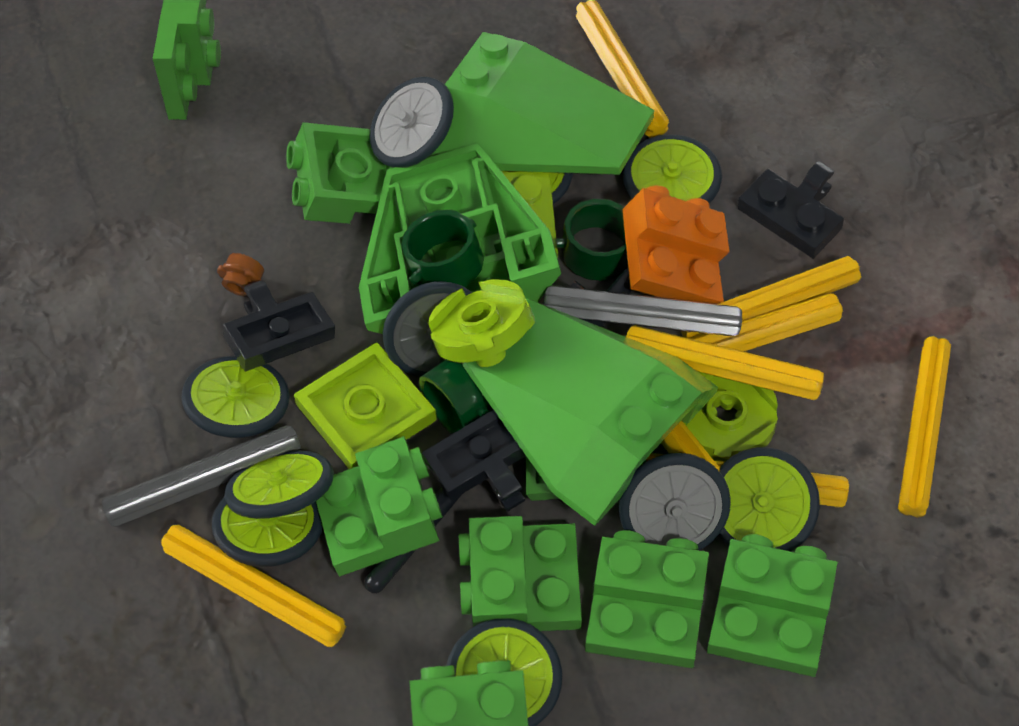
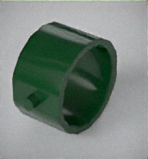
[555,199,628,281]
[401,210,484,287]
[419,359,493,434]

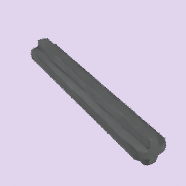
[543,285,743,337]
[102,426,301,527]

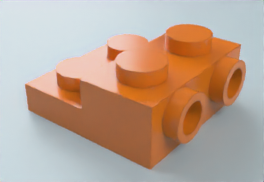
[622,186,730,304]

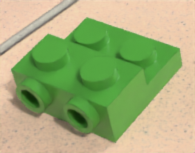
[153,0,221,120]
[286,122,393,224]
[316,437,442,577]
[459,516,582,631]
[585,530,709,668]
[707,534,838,677]
[409,661,528,726]

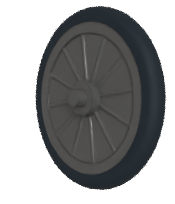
[383,282,472,377]

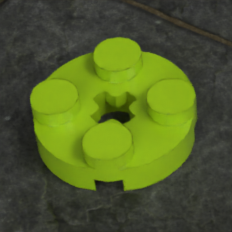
[428,279,535,367]
[684,372,778,462]

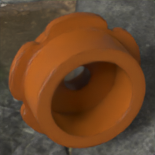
[217,253,265,296]

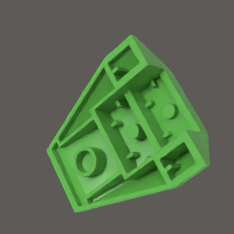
[429,32,654,175]
[359,143,561,334]
[462,298,719,526]

